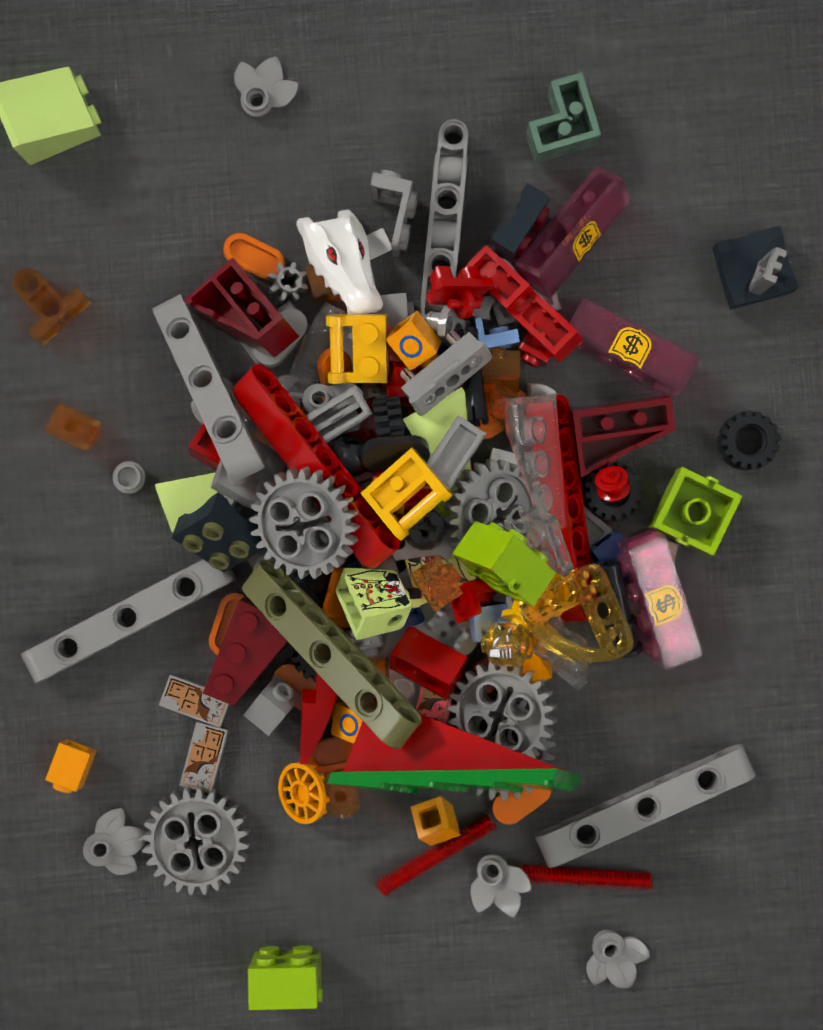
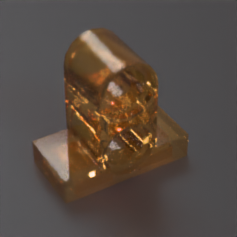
[13,268,92,345]

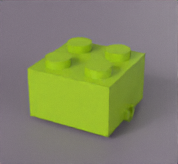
[647,467,742,556]
[452,521,556,607]
[248,945,323,1010]

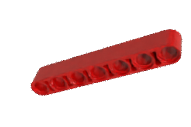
[232,364,400,569]
[526,394,597,622]

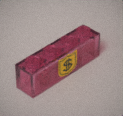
[515,166,631,299]
[569,297,700,397]
[617,528,703,670]

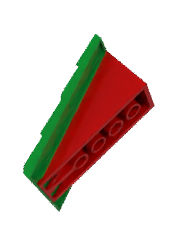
[327,696,582,794]

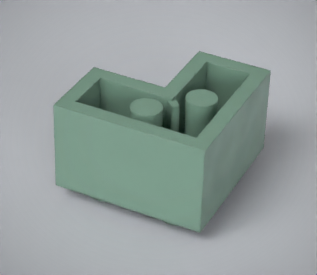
[525,72,601,164]

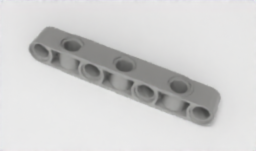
[420,119,468,347]
[152,294,265,483]
[20,559,237,684]
[535,744,756,868]

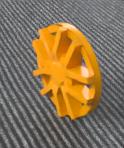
[278,761,330,824]

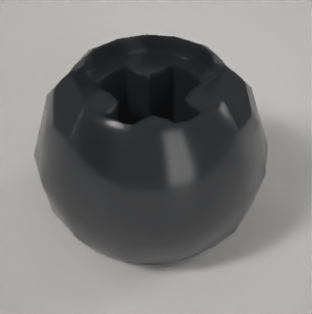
[332,435,367,475]
[405,509,446,551]

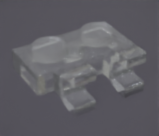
[503,506,574,577]
[534,616,590,690]

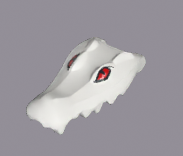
[296,209,383,314]

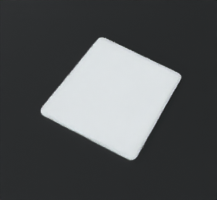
[366,228,391,260]

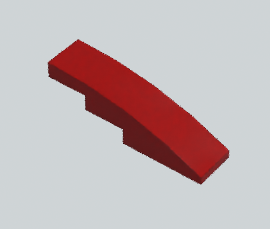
[300,629,345,764]

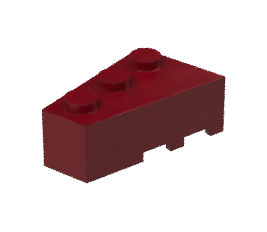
[183,258,300,358]
[571,395,676,478]
[203,597,288,706]

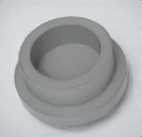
[113,461,146,494]

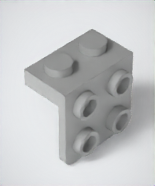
[370,170,418,258]

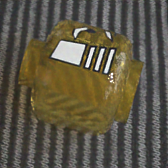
[481,622,534,667]

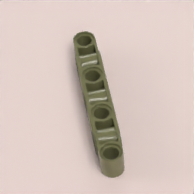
[242,559,422,749]

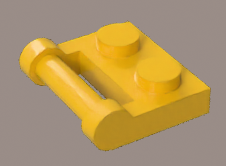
[326,314,389,384]
[361,448,453,541]

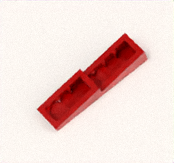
[463,245,583,363]

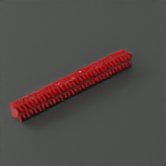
[375,813,496,897]
[519,864,652,891]

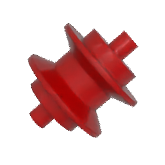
[595,466,630,502]

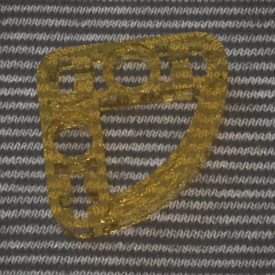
[519,564,634,663]

